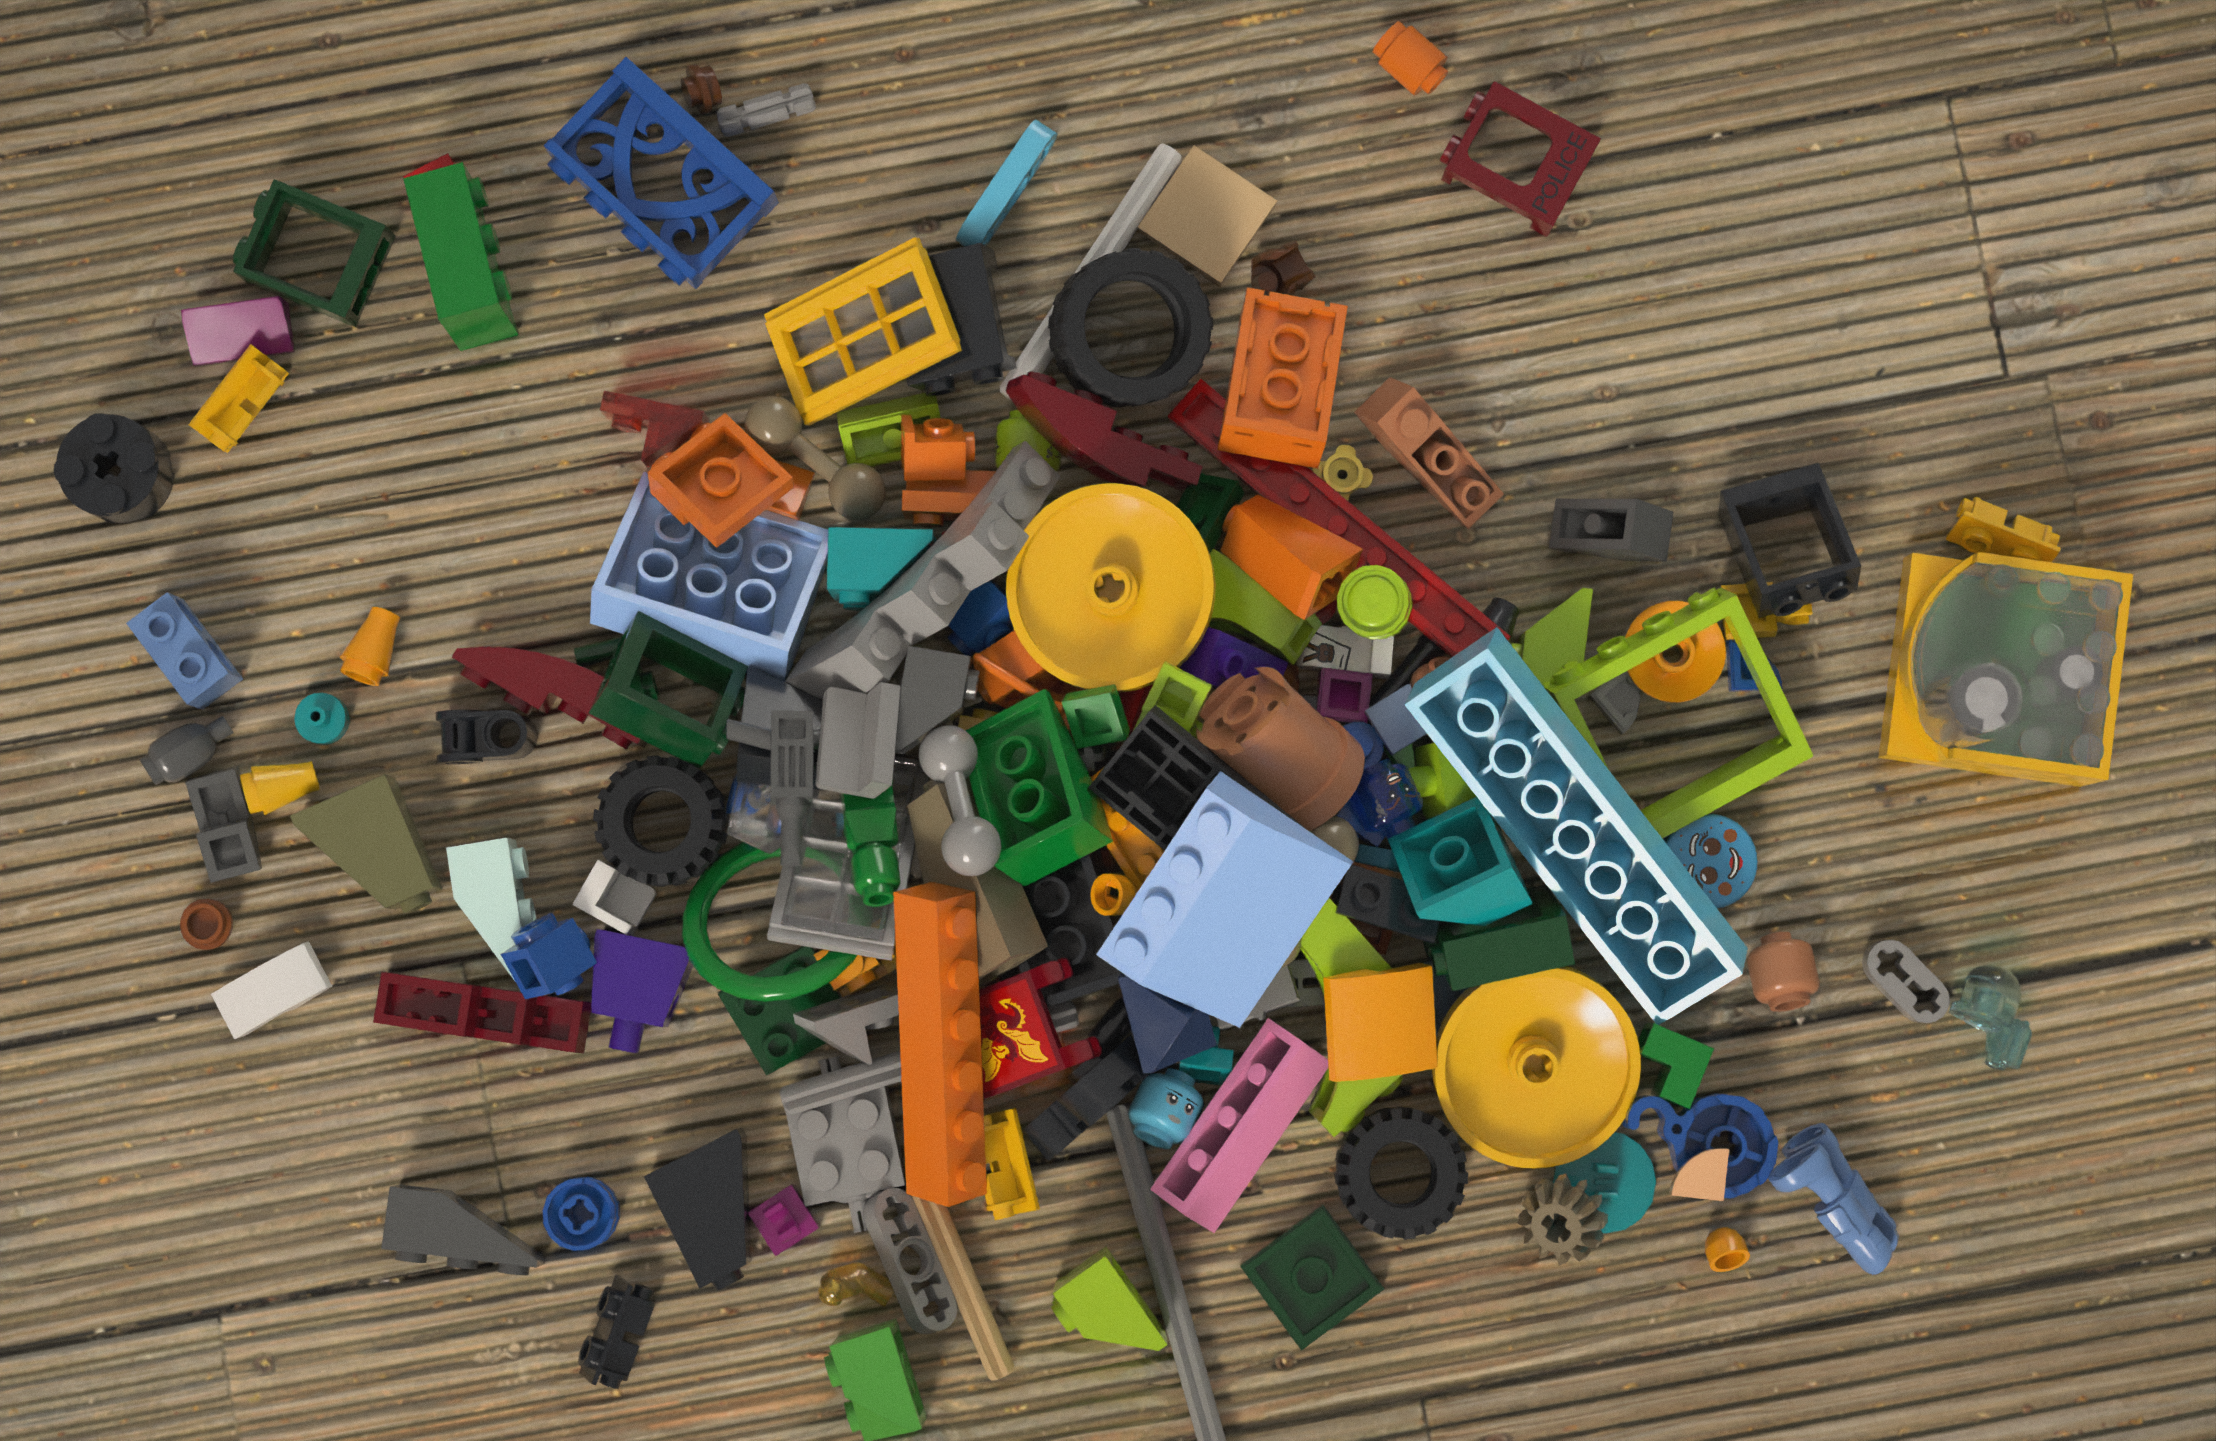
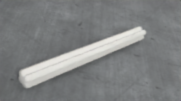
[1000,143,1182,402]

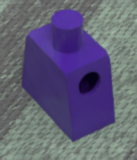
[591,929,693,1054]

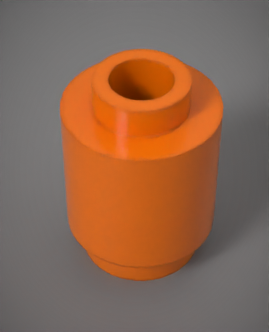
[1372,21,1448,96]

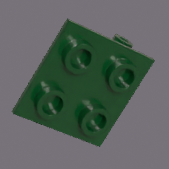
[717,946,840,1076]

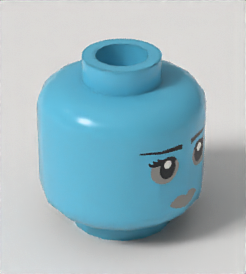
[1128,1068,1204,1150]

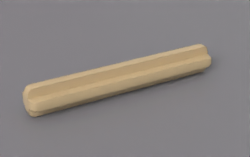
[912,1196,1014,1381]

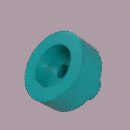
[294,693,350,745]

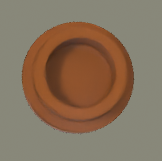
[180,899,233,950]

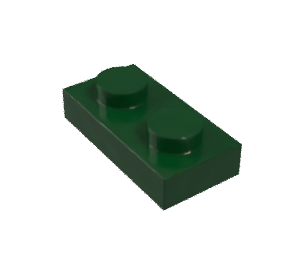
[1176,473,1245,553]

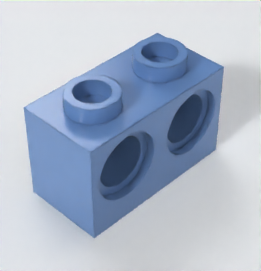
[126,592,243,710]

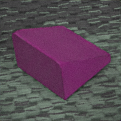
[1316,667,1373,723]

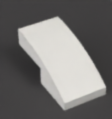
[211,941,332,1039]

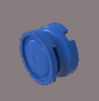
[543,1176,620,1251]

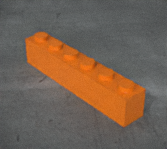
[893,882,987,1207]

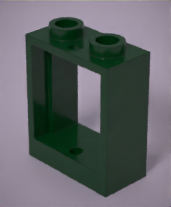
[233,179,396,328]
[589,611,748,769]
[1423,885,1575,991]

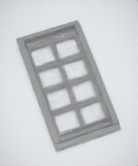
[767,756,930,961]

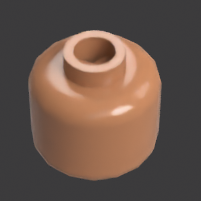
[1747,932,1820,1012]

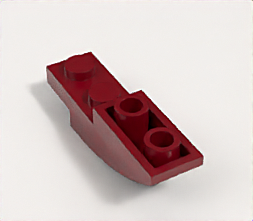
[1005,371,1203,491]
[452,646,647,750]

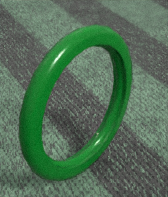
[682,833,874,1002]

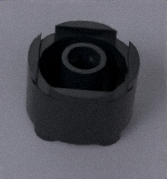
[54,413,174,523]

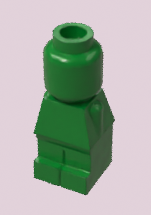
[841,780,901,907]

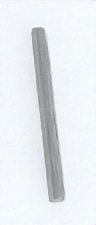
[1107,1103,1226,1441]

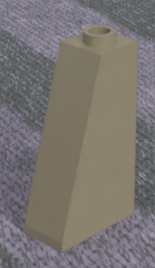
[907,777,1048,987]

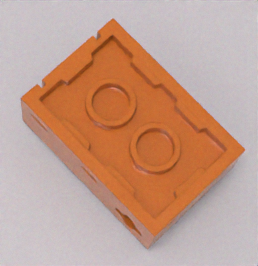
[1217,287,1348,469]

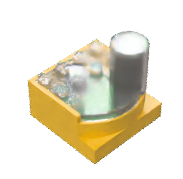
[1878,552,2133,787]

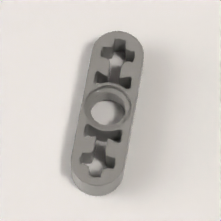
[863,1188,957,1334]

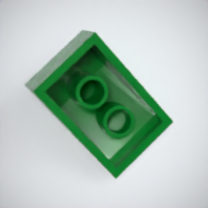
[965,689,1113,887]

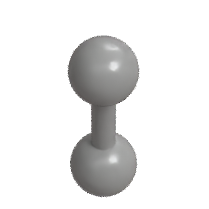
[919,725,1001,876]

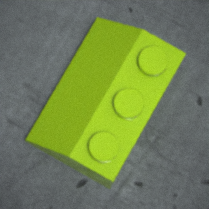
[1051,1246,1167,1351]

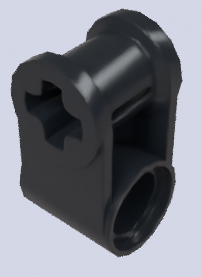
[435,710,538,765]

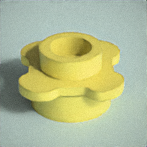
[1312,445,1373,501]

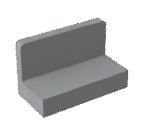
[815,682,901,799]

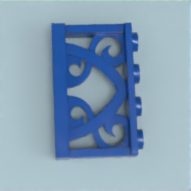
[543,57,779,289]

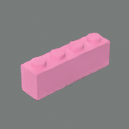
[1150,1018,1328,1233]

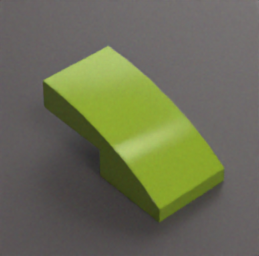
[1133,661,1212,734]

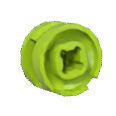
[1337,565,1413,640]

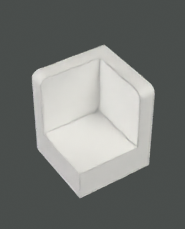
[572,860,656,936]

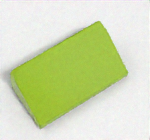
[837,392,941,467]

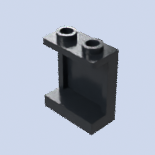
[887,243,1017,397]

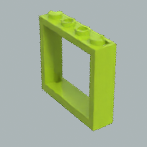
[1542,587,1814,839]

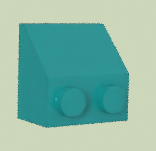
[827,527,937,611]
[1388,797,1533,926]

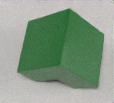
[1638,1023,1714,1109]

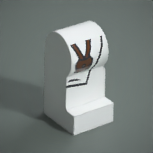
[1296,625,1394,680]

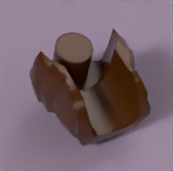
[1251,240,1316,296]

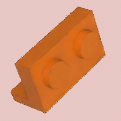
[901,470,996,528]

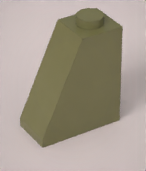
[290,774,442,914]

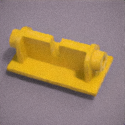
[188,344,289,453]
[1946,497,2061,562]
[984,1108,1040,1220]

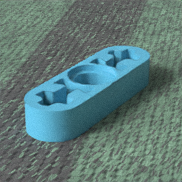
[956,119,1057,247]

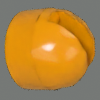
[1091,874,1137,916]
[1705,1227,1750,1272]

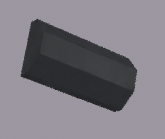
[1088,705,1310,850]

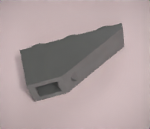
[381,1184,545,1275]

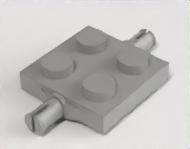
[786,1056,906,1233]

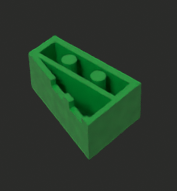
[403,162,519,351]

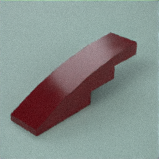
[373,972,592,1054]

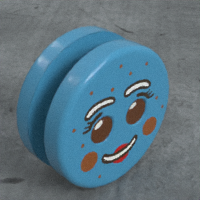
[1663,814,1758,909]

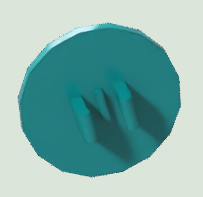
[1552,1132,1656,1234]

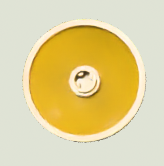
[1006,483,1216,693]
[1432,966,1641,1169]

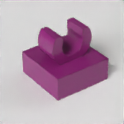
[748,1184,820,1256]

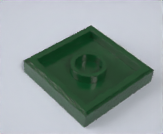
[1240,1204,1384,1351]

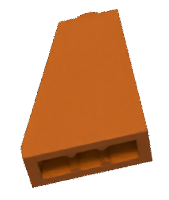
[1220,494,1363,620]

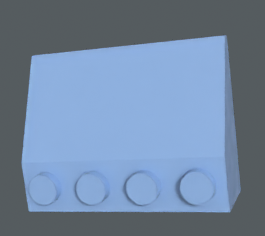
[590,472,828,682]
[1096,771,1353,1028]

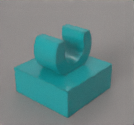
[1178,1026,1234,1085]

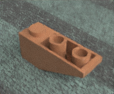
[1354,377,1504,529]

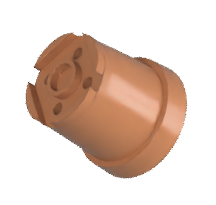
[1196,667,1365,831]

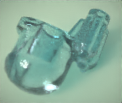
[1949,965,2032,1070]

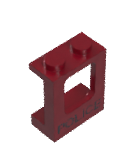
[1439,81,1601,237]

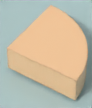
[1669,1148,1729,1201]

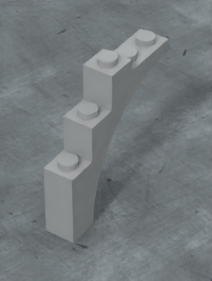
[785,441,1060,701]

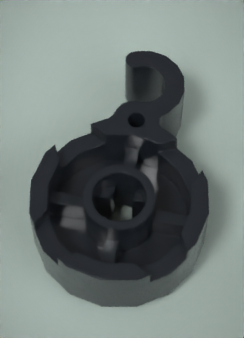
[1022,1034,1151,1162]

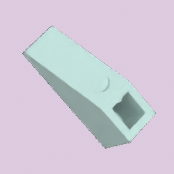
[446,838,536,981]

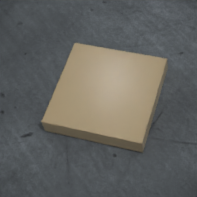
[1137,145,1277,286]

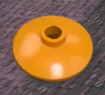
[1625,601,1726,703]

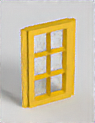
[764,237,962,426]

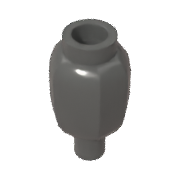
[139,716,234,785]

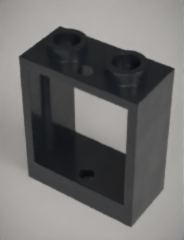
[1718,463,1861,618]

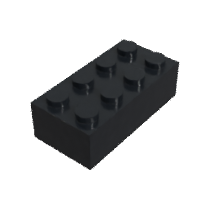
[1018,849,1122,1008]

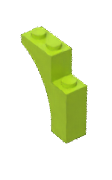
[1300,898,1403,1137]

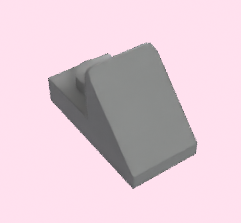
[793,984,899,1065]

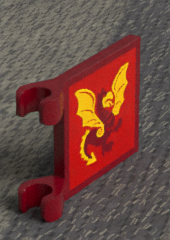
[979,957,1103,1100]

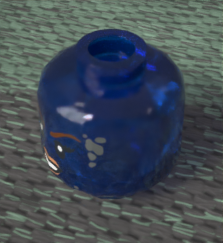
[1349,758,1424,839]

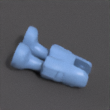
[1768,1123,1899,1275]

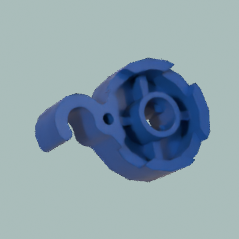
[1622,1093,1778,1199]

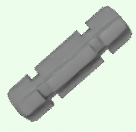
[717,83,816,137]

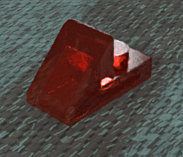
[600,391,710,468]

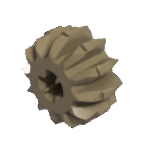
[1517,1173,1608,1266]

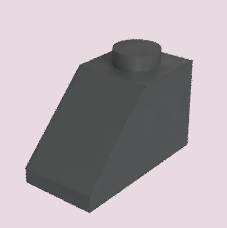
[1549,498,1674,562]
[895,646,980,754]

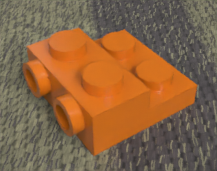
[647,413,794,548]

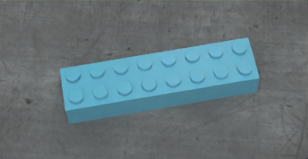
[1404,627,1748,1025]

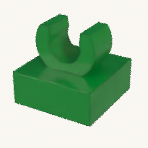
[1062,684,1130,749]

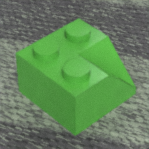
[824,1318,927,1441]

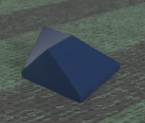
[1118,973,1217,1074]

